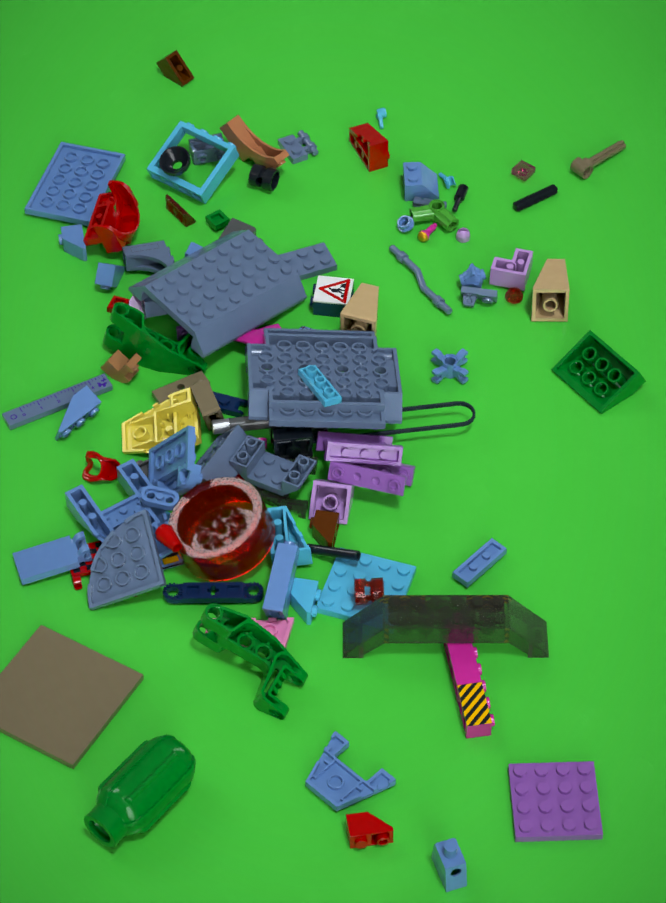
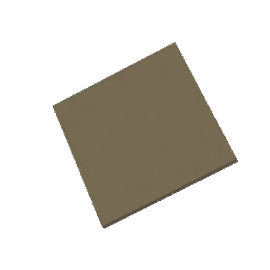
[0,625,144,769]

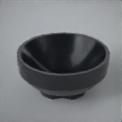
[159,146,191,176]

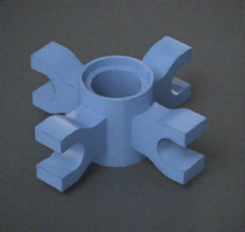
[431,348,469,384]

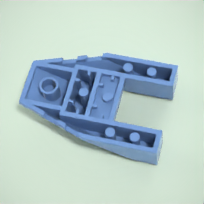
[65,459,174,559]

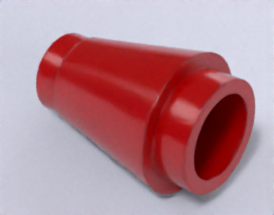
[155,524,183,552]

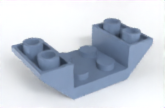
[229,435,317,496]

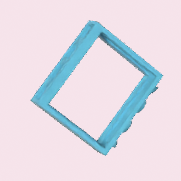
[147,120,239,204]

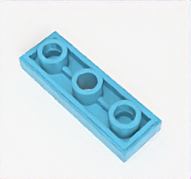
[298,365,342,407]

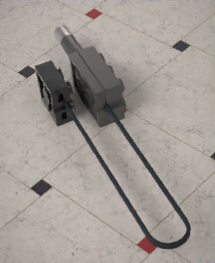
[211,401,475,462]

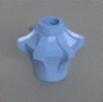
[459,263,487,288]

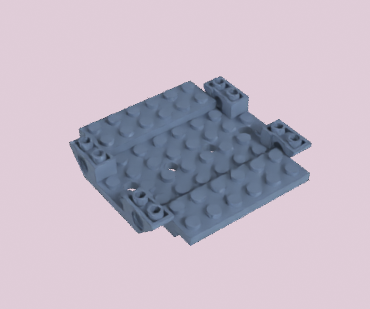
[245,328,403,430]

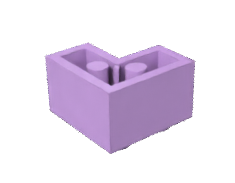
[489,248,533,291]

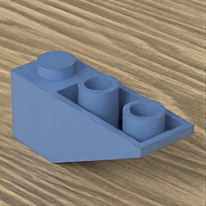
[55,386,101,441]

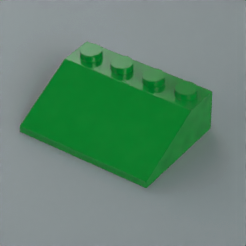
[551,330,646,414]

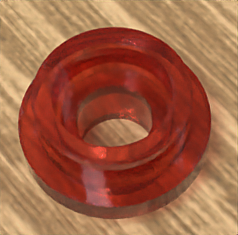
[505,287,523,304]

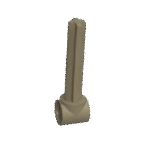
[570,140,626,179]

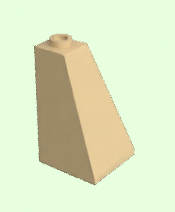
[531,259,570,322]
[340,283,379,337]

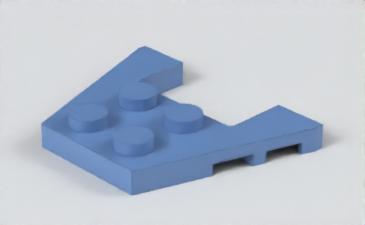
[305,731,396,812]

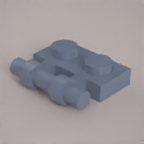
[278,130,319,164]

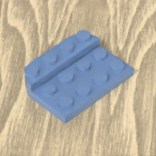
[148,425,203,497]

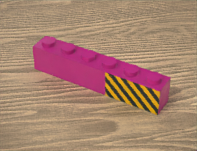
[442,623,495,739]

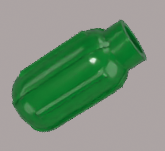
[84,734,196,848]

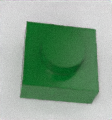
[205,209,230,231]

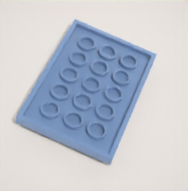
[24,142,126,226]

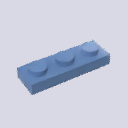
[452,538,507,588]

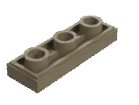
[152,371,210,404]

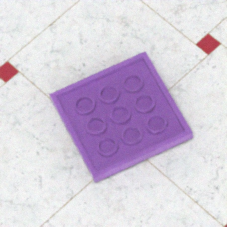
[508,761,603,842]

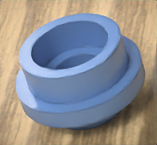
[397,215,414,233]

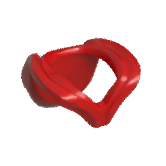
[82,451,120,482]

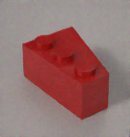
[349,123,390,172]

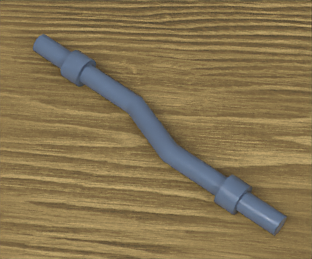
[389,245,453,315]

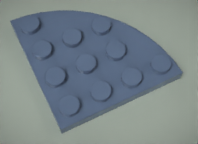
[87,509,167,610]

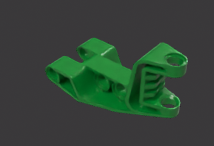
[103,302,218,375]
[192,603,308,720]

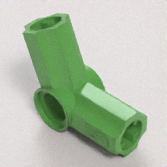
[409,199,459,232]

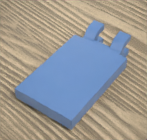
[12,531,92,585]

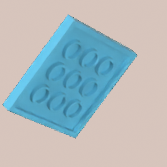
[317,547,416,632]

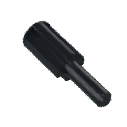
[452,184,469,212]

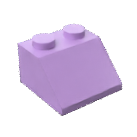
[308,479,355,524]

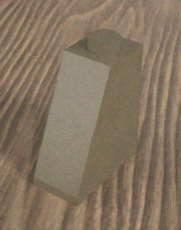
[190,379,224,431]

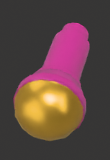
[418,223,437,242]

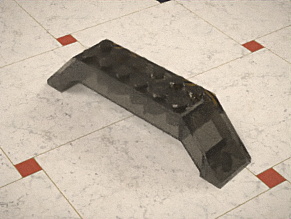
[343,595,549,658]

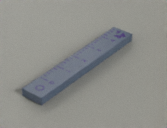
[2,373,113,430]

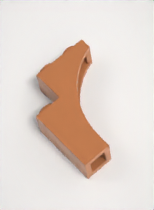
[220,114,289,169]

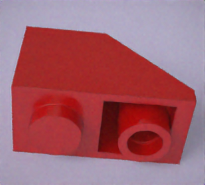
[346,812,394,849]

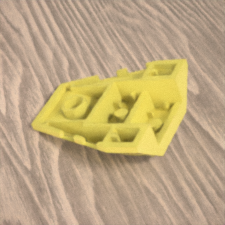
[121,387,202,454]

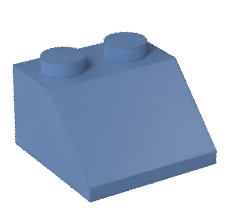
[403,162,439,201]

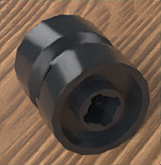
[248,163,280,191]

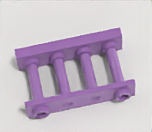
[316,431,403,466]
[327,461,416,496]

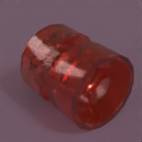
[354,577,384,605]

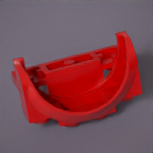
[83,180,140,253]

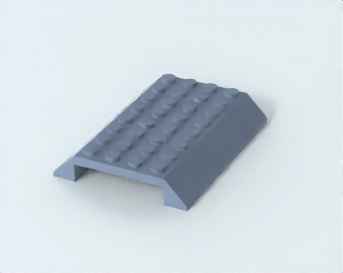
[128,229,307,358]

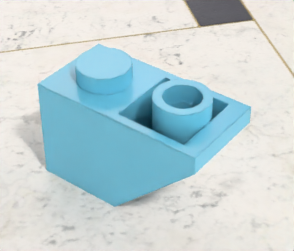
[291,578,322,625]

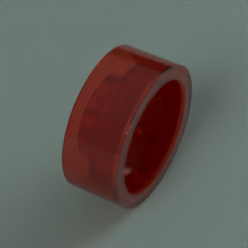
[168,477,275,581]

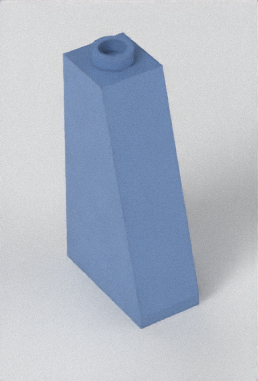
[262,541,300,620]

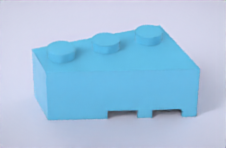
[266,506,313,566]

